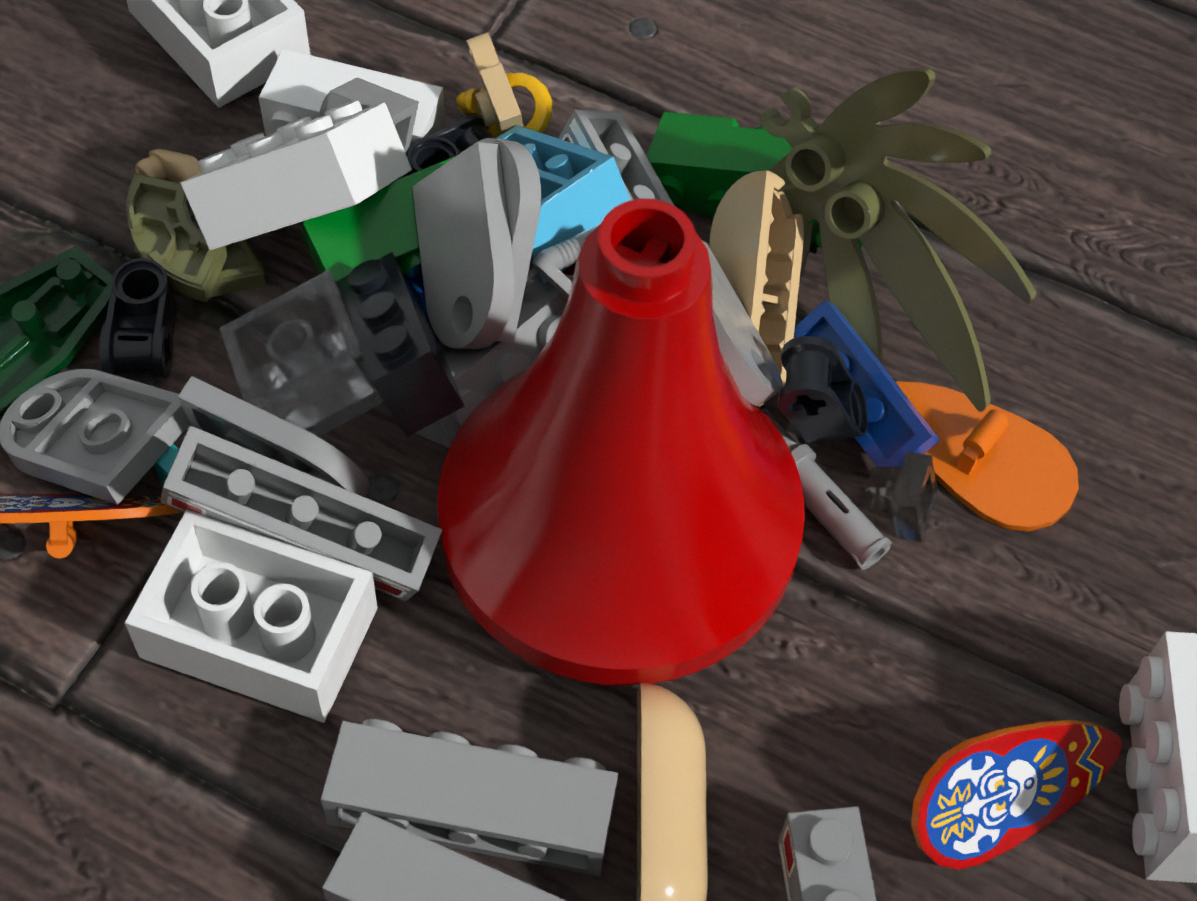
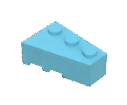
[496,125,630,284]

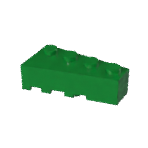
[646,112,888,250]

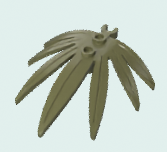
[759,68,1036,412]

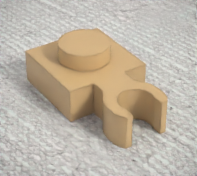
[466,32,523,135]

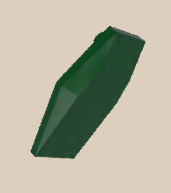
[0,246,113,419]

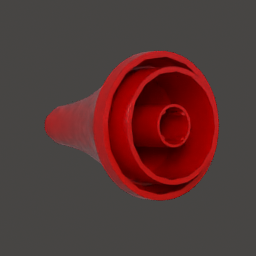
[437,199,805,686]

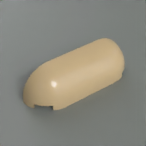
[709,170,804,407]
[636,683,708,901]

